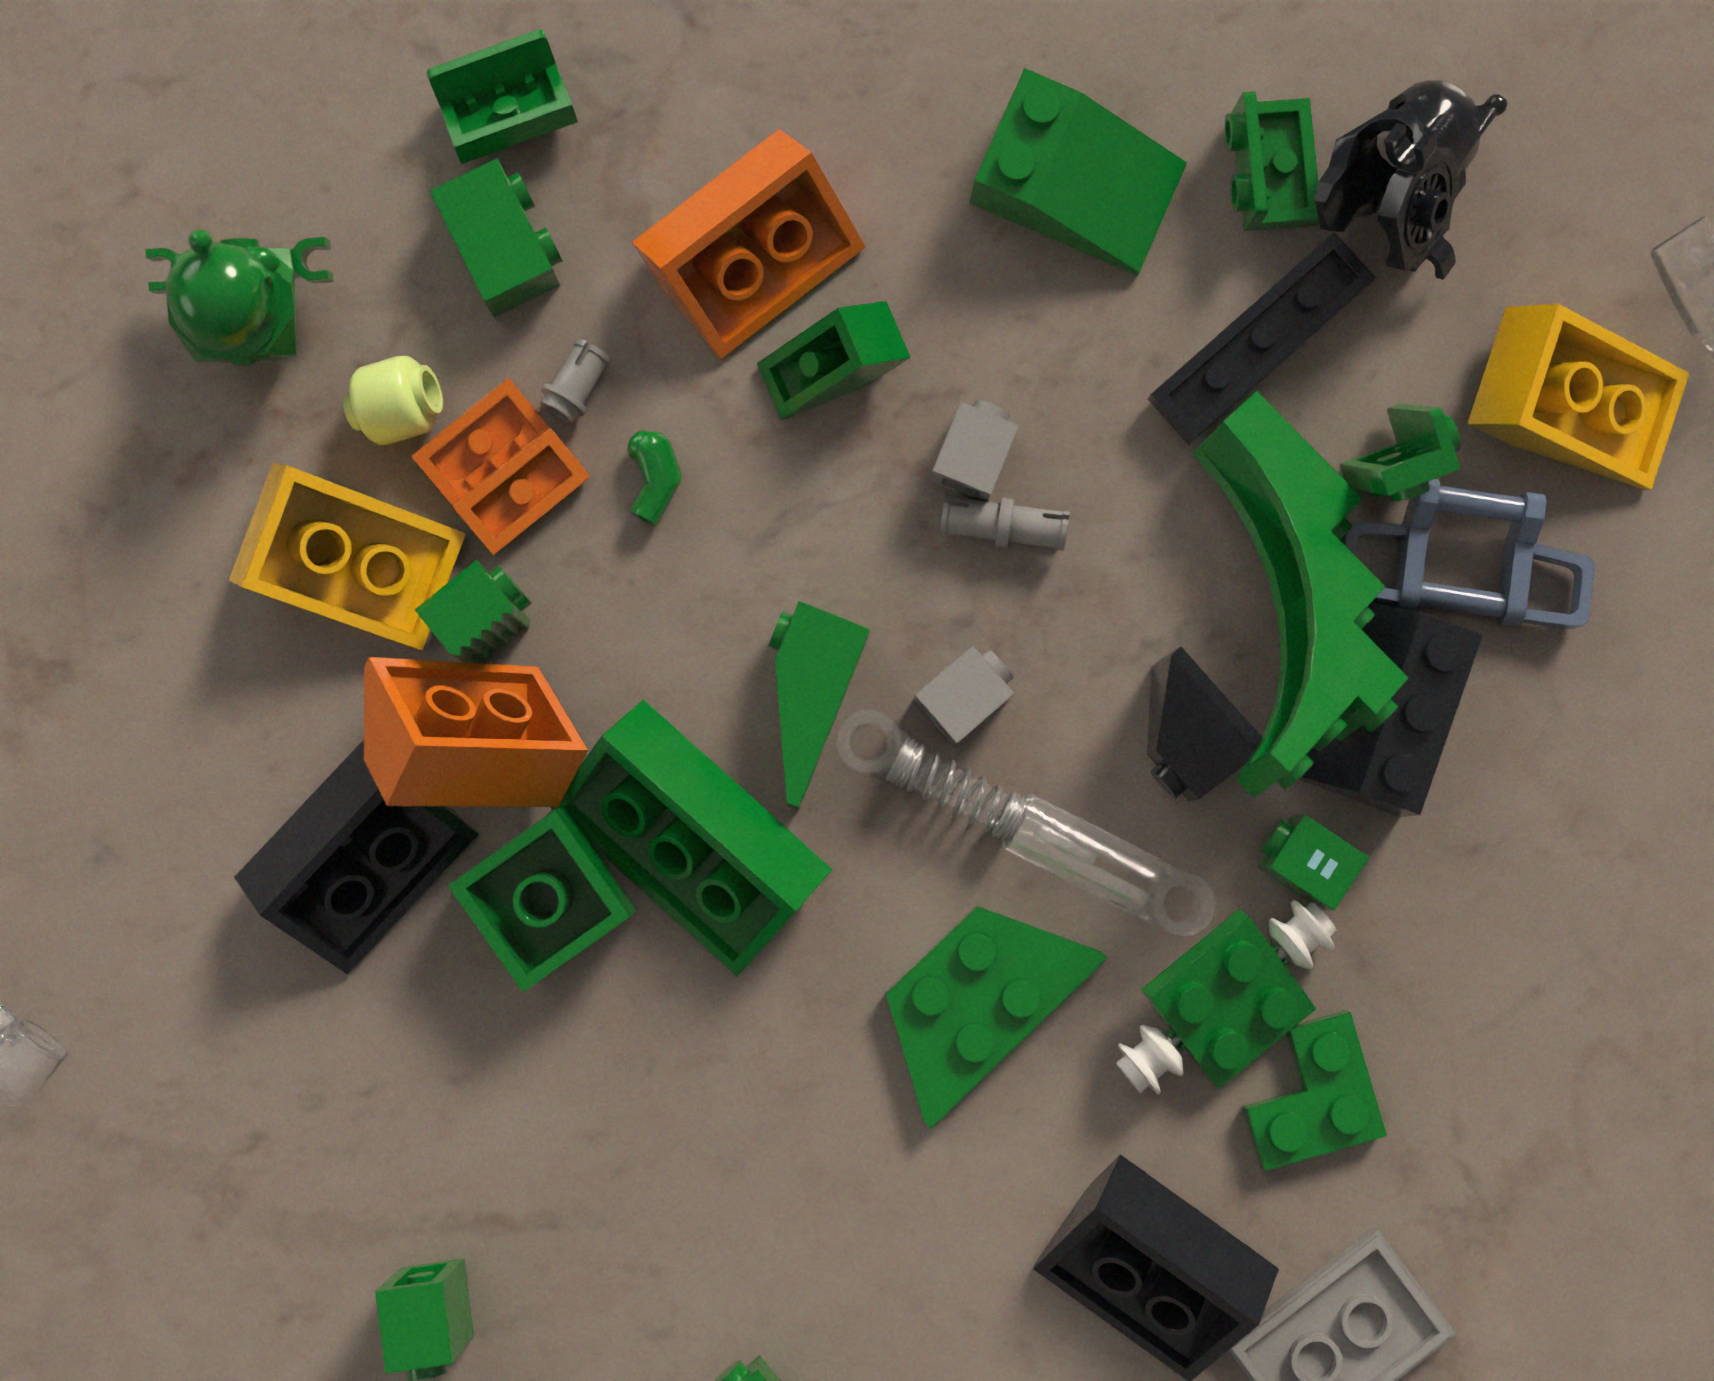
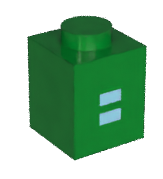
[1258,814,1369,911]

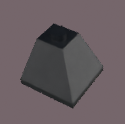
[1147,646,1262,801]

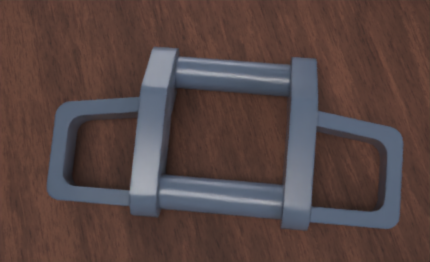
[1340,479,1595,629]

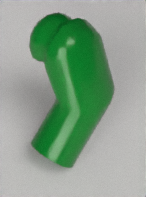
[627,430,682,526]

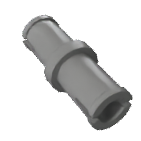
[940,494,1070,551]

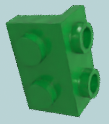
[427,29,578,164]
[1224,91,1319,231]
[1339,404,1461,502]

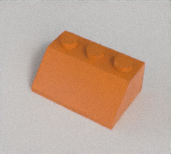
[632,129,866,359]
[364,657,588,808]

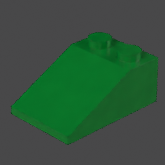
[969,68,1187,276]

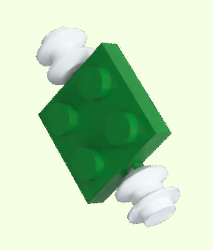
[1116,900,1337,1095]

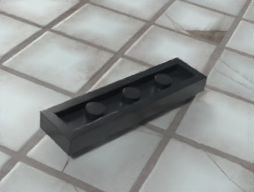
[1148,232,1376,445]

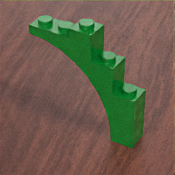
[1192,391,1408,798]

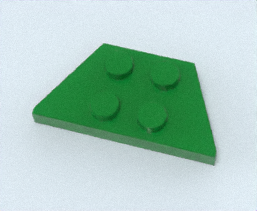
[885,906,1108,1129]

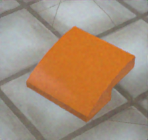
[411,377,591,556]

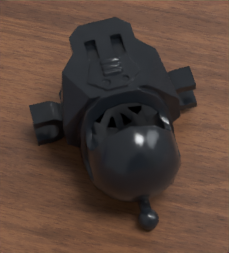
[1314,80,1508,280]

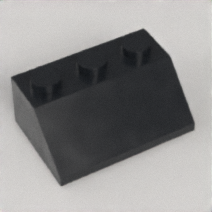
[1299,603,1483,817]
[234,740,478,974]
[1033,1154,1279,1381]

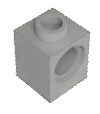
[929,400,1019,501]
[913,645,1015,747]

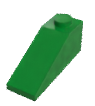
[769,601,870,809]

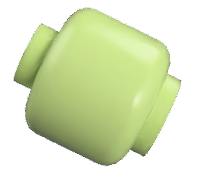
[343,356,443,445]

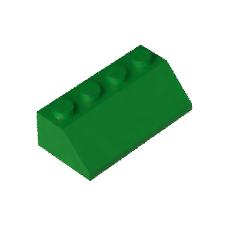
[550,699,833,976]

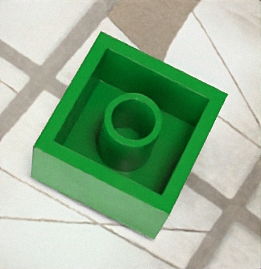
[447,806,638,992]

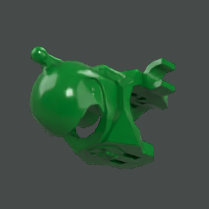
[145,229,334,366]

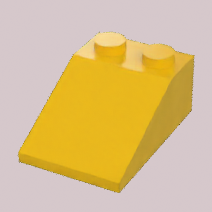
[1467,304,1690,490]
[228,462,466,651]

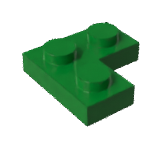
[1242,1011,1387,1171]

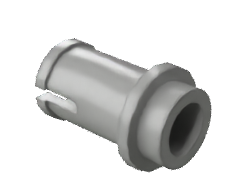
[540,339,611,423]

